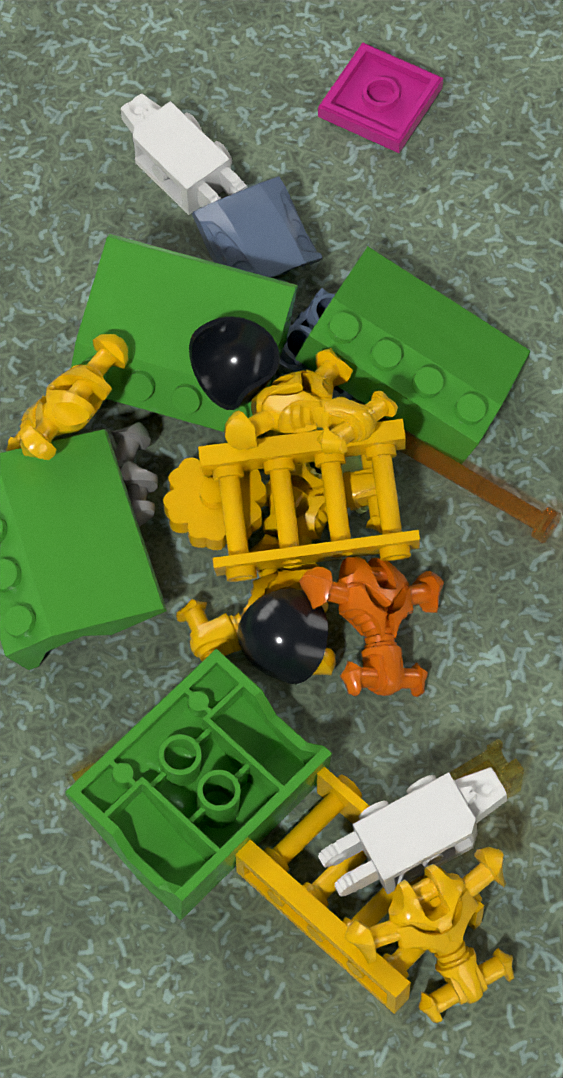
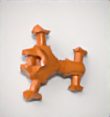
[299,557,444,697]

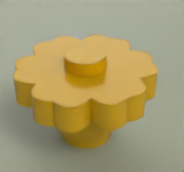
[163,457,267,550]

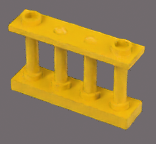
[198,419,420,582]
[235,766,485,1014]

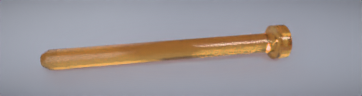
[377,418,561,543]

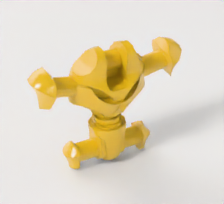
[6,334,129,460]
[224,348,398,454]
[262,430,382,571]
[176,534,336,675]
[345,847,514,1023]

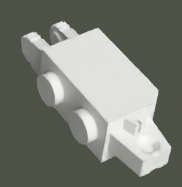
[121,94,248,215]
[318,767,507,897]

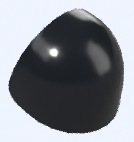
[189,316,280,410]
[237,588,328,684]

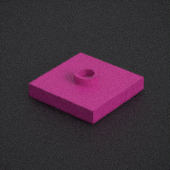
[318,42,443,153]

